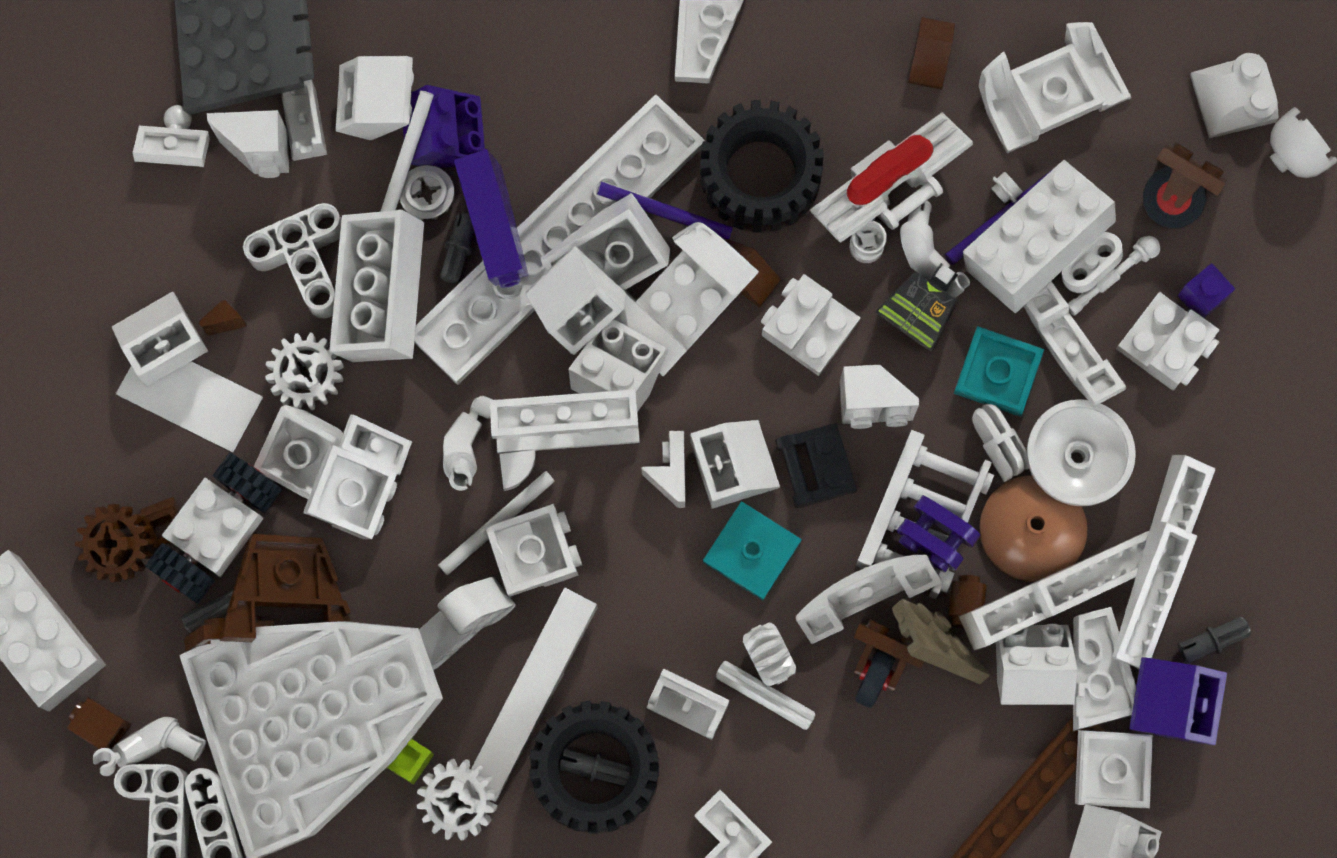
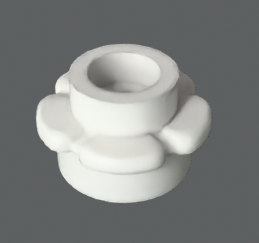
[991,172,1023,203]

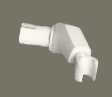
[900,201,970,297]
[443,396,493,491]
[93,717,206,776]

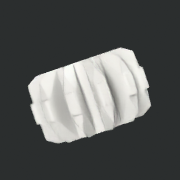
[743,622,796,686]

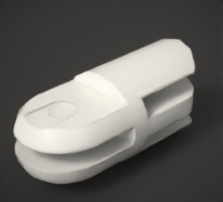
[972,404,1029,482]

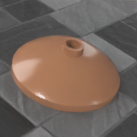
[979,475,1087,582]

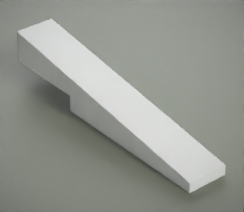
[1112,455,1215,668]
[959,530,1150,650]
[471,588,598,803]

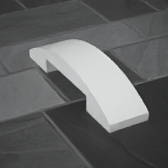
[1024,281,1126,406]
[796,555,942,644]

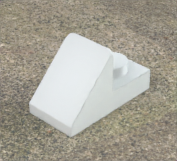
[339,415,412,475]
[641,431,685,508]

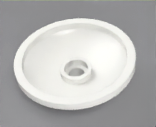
[1027,399,1136,506]

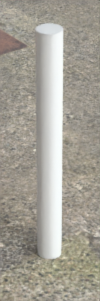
[380,90,434,212]
[438,471,555,576]

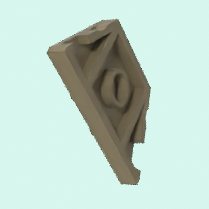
[892,599,990,684]

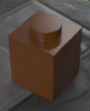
[67,697,131,750]

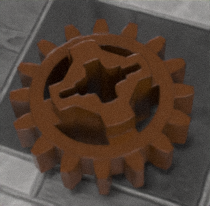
[75,504,155,583]

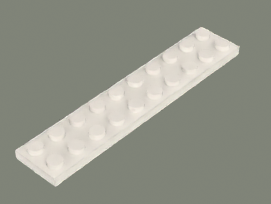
[414,94,705,385]

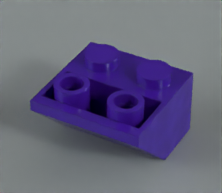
[403,85,485,168]
[1129,657,1227,745]

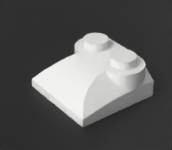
[1190,53,1279,138]
[254,405,343,499]

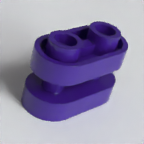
[896,495,981,573]

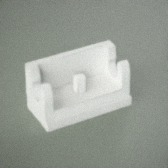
[281,79,327,161]
[646,669,730,740]

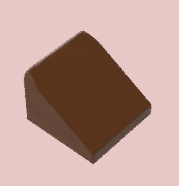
[198,299,247,336]
[140,497,179,549]

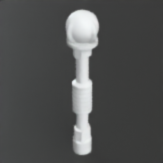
[1067,236,1160,316]

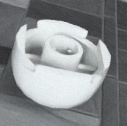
[1270,107,1337,178]

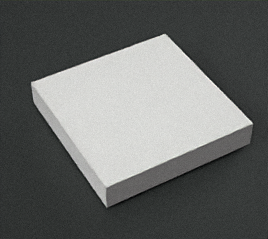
[1075,730,1153,809]

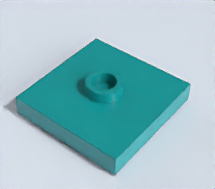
[953,326,1044,417]
[703,501,802,601]

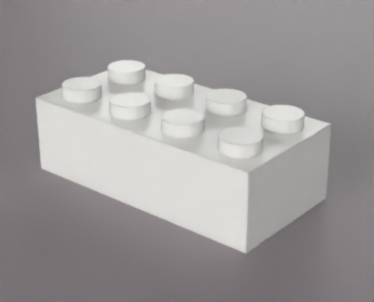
[963,160,1116,314]
[329,210,424,362]
[0,550,106,712]

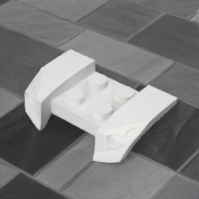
[979,22,1131,153]
[614,222,759,377]

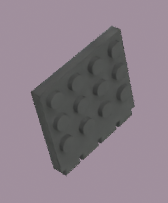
[175,0,315,115]

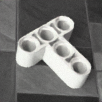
[243,203,342,319]
[419,577,516,670]

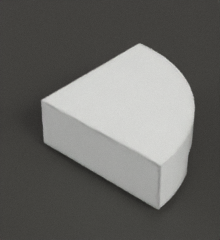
[500,450,536,491]

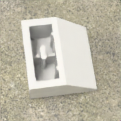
[336,56,414,140]
[526,246,626,355]
[112,291,208,387]
[568,319,668,412]
[839,365,919,429]
[690,420,780,509]
[996,624,1078,705]
[1069,804,1162,858]

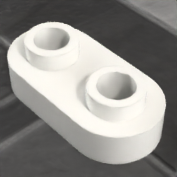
[1062,232,1123,293]

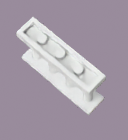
[489,389,640,454]
[856,430,994,599]

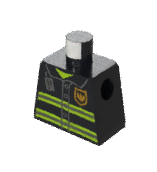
[875,263,958,352]

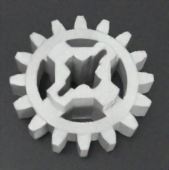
[265,333,344,411]
[417,759,498,841]

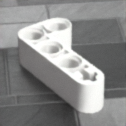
[114,764,190,858]
[185,768,244,858]

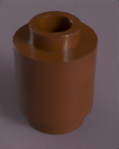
[948,575,987,629]

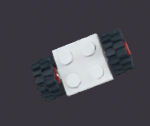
[145,452,282,604]

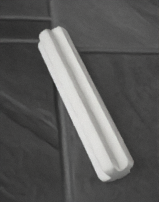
[716,661,815,730]

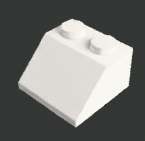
[207,110,289,178]

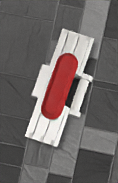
[810,112,973,243]

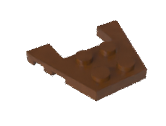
[219,534,351,643]

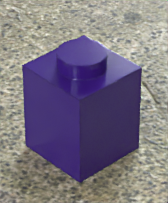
[1178,263,1235,319]

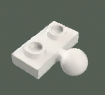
[133,105,210,167]

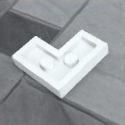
[694,790,772,858]

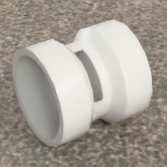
[849,220,886,263]

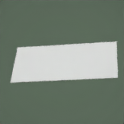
[116,361,263,452]

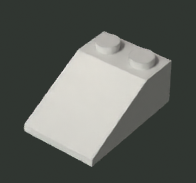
[541,193,670,291]

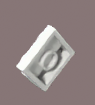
[761,274,860,376]
[1116,292,1219,391]
[303,445,397,539]
[485,504,582,597]

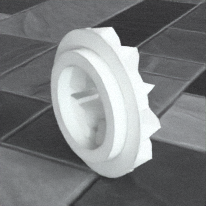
[399,165,454,221]

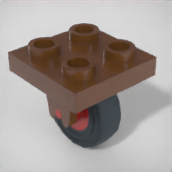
[1143,143,1227,228]
[853,619,925,708]

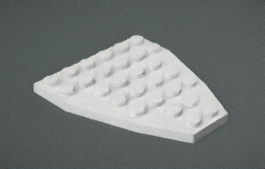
[179,621,443,858]

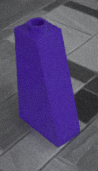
[454,149,529,288]

